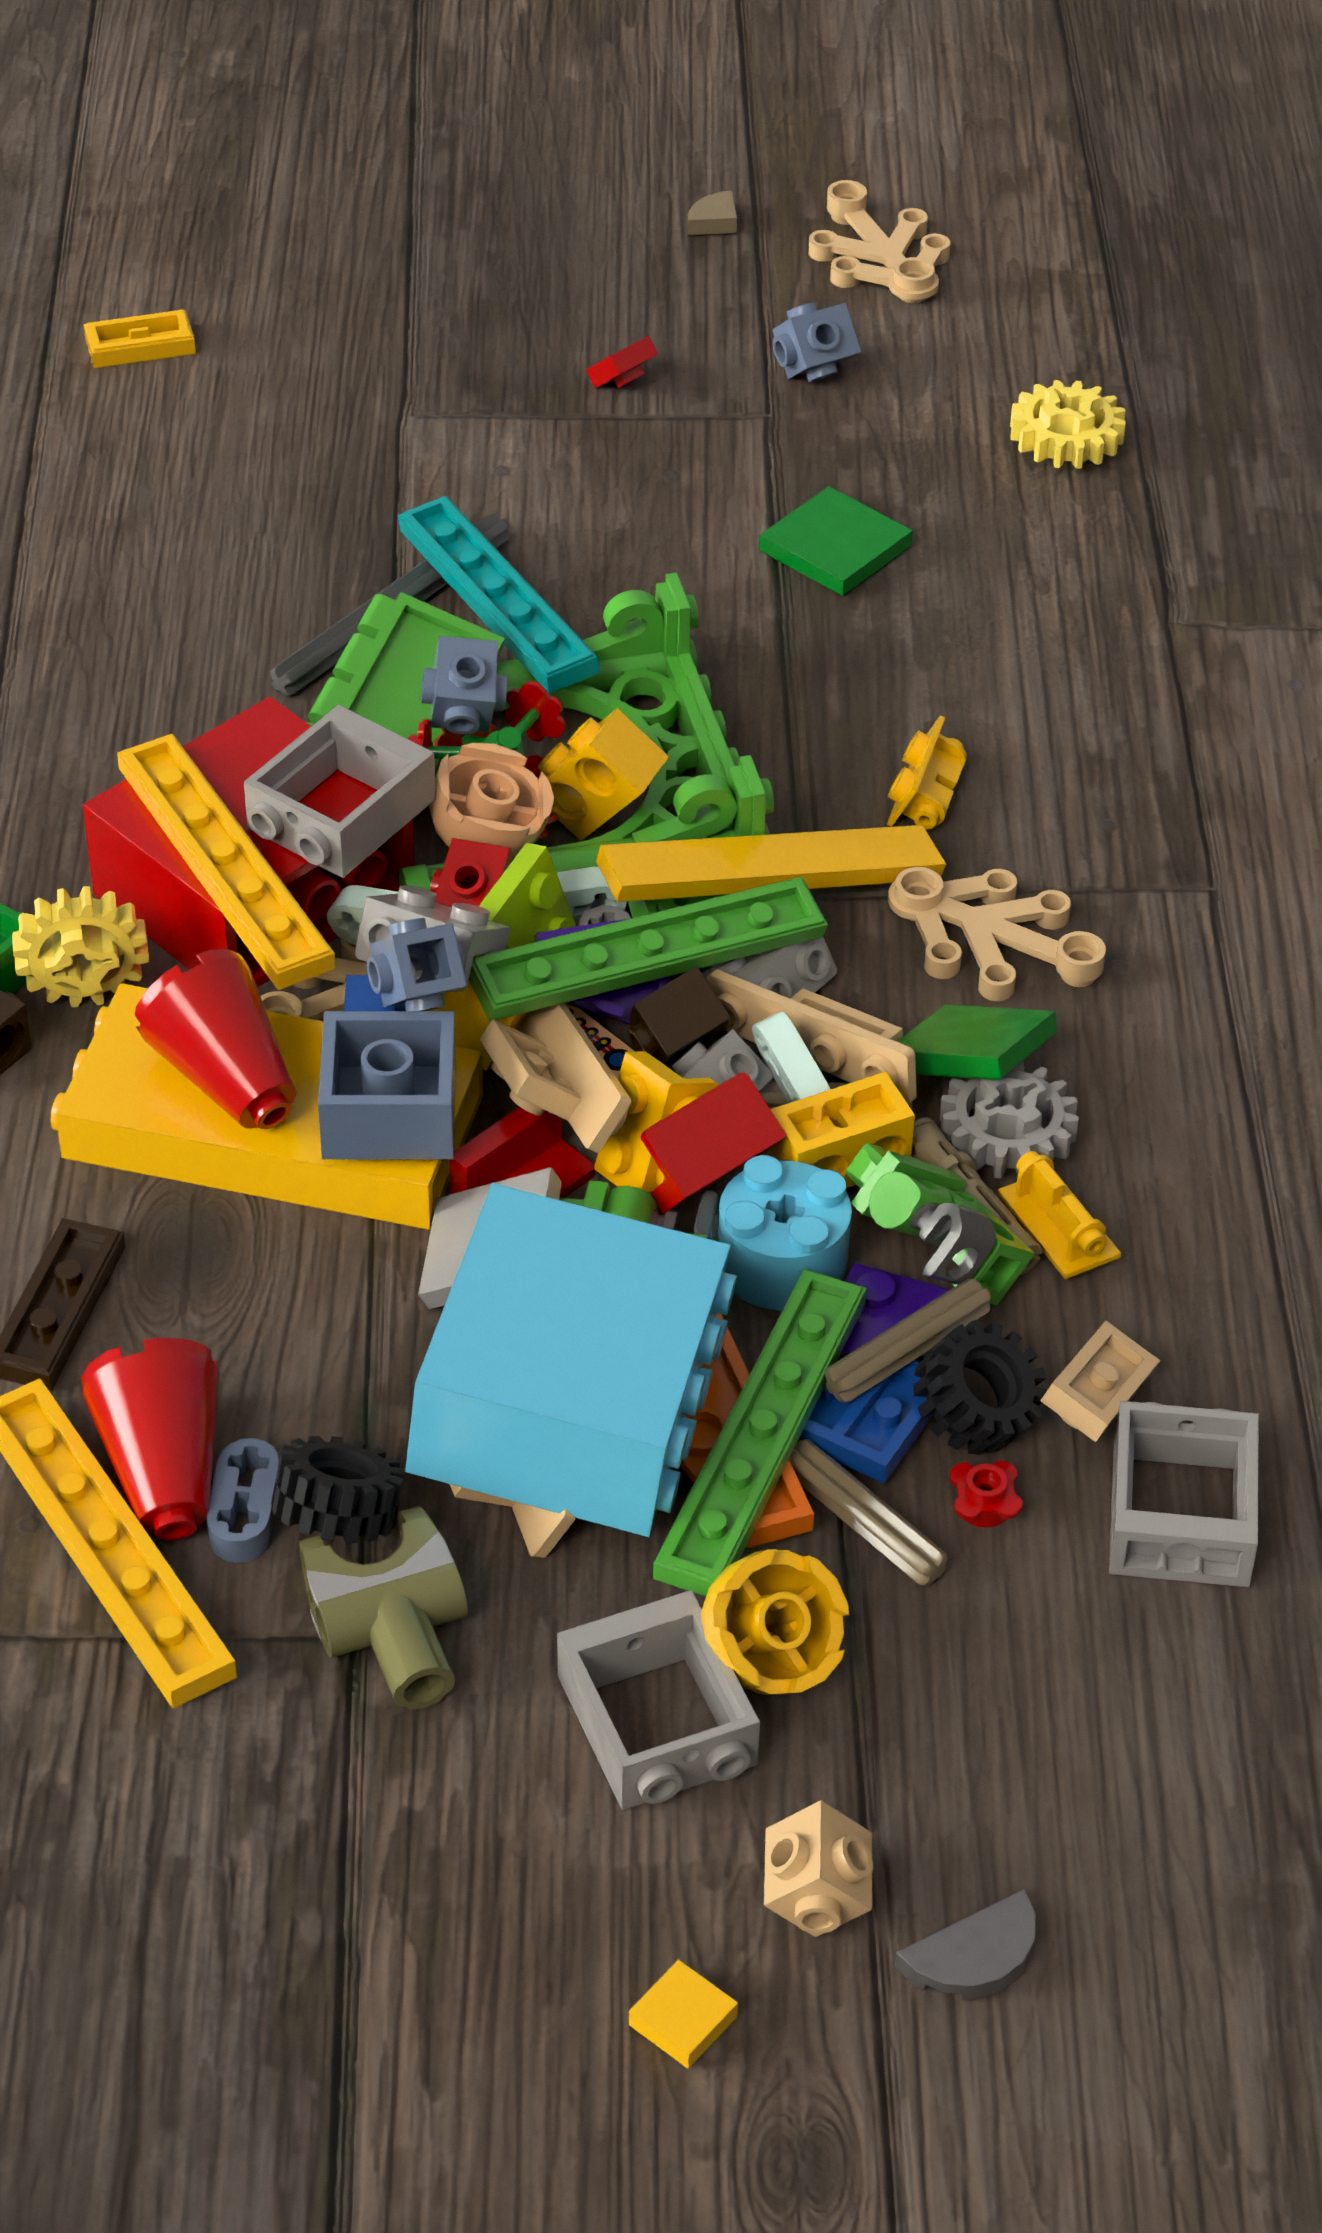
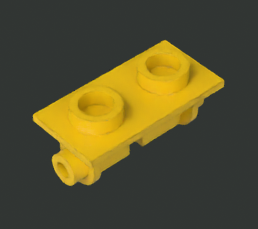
[887,715,967,830]
[997,1151,1121,1279]

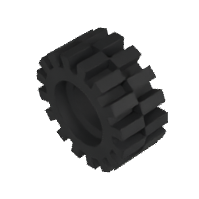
[913,1320,1048,1455]
[271,1436,405,1543]

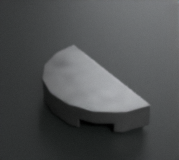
[895,1889,1035,2001]

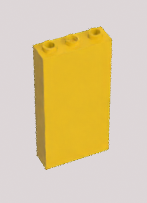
[51,983,483,1230]

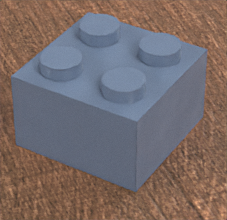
[318,1011,456,1159]

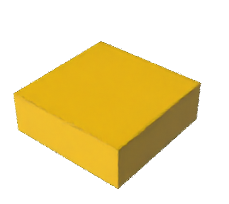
[629,1959,738,2069]

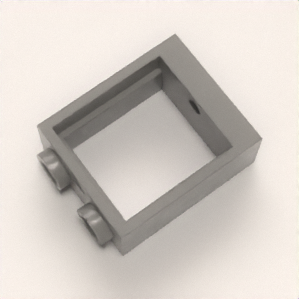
[244,705,436,878]
[1109,1401,1259,1587]
[557,1590,760,1811]

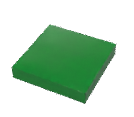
[759,486,913,596]
[897,1004,1058,1080]

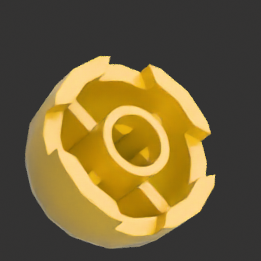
[701,1549,849,1695]

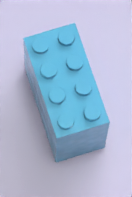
[405,1183,737,1537]

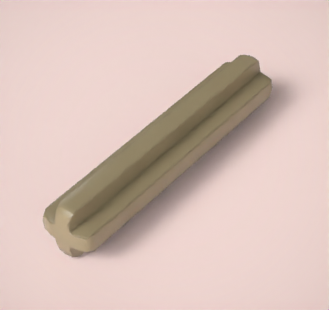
[824,1278,991,1403]
[789,1439,948,1586]

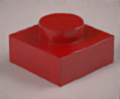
[586,336,658,389]

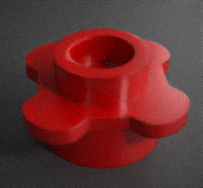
[949,1461,1023,1528]

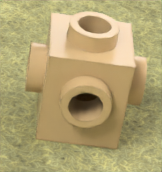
[764,1800,873,1937]

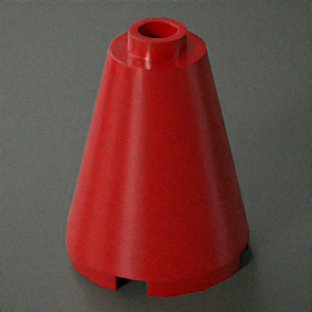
[134,949,296,1129]
[81,1338,220,1541]

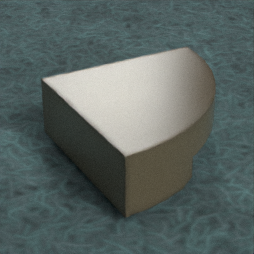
[687,191,737,236]

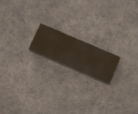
[0,1218,126,1391]

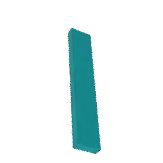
[398,496,600,694]

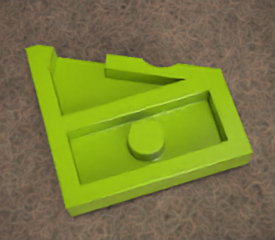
[479,842,576,949]

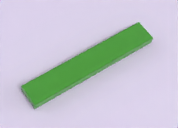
[469,877,828,1021]
[653,1269,867,1596]

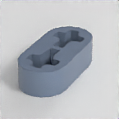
[207,1438,279,1563]

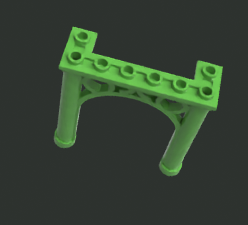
[399,572,774,890]

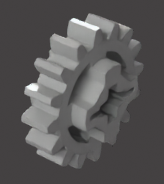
[939,1061,1079,1179]

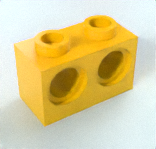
[537,708,669,841]
[767,1072,915,1188]

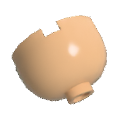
[429,743,554,857]

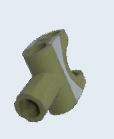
[299,1506,468,1710]

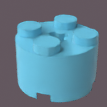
[718,1155,852,1311]

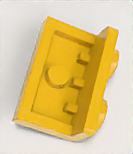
[594,1051,719,1196]

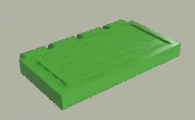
[306,591,505,775]

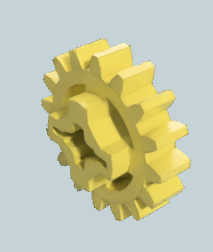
[1010,380,1126,469]
[12,886,149,1008]

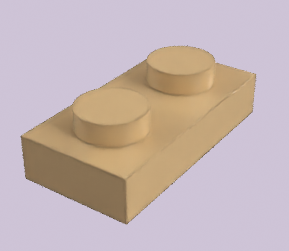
[1040,1321,1160,1442]

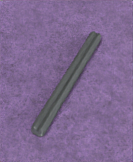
[270,514,509,697]

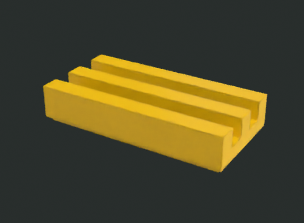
[84,310,196,368]

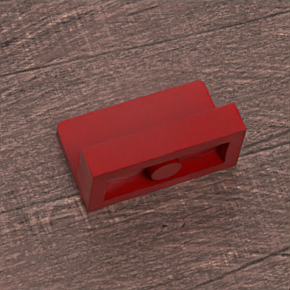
[641,1072,787,1214]
[449,1107,595,1198]

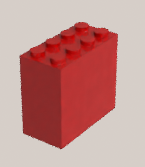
[82,696,415,988]

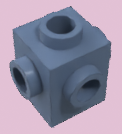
[772,302,862,382]
[420,636,507,734]
[367,918,467,1011]

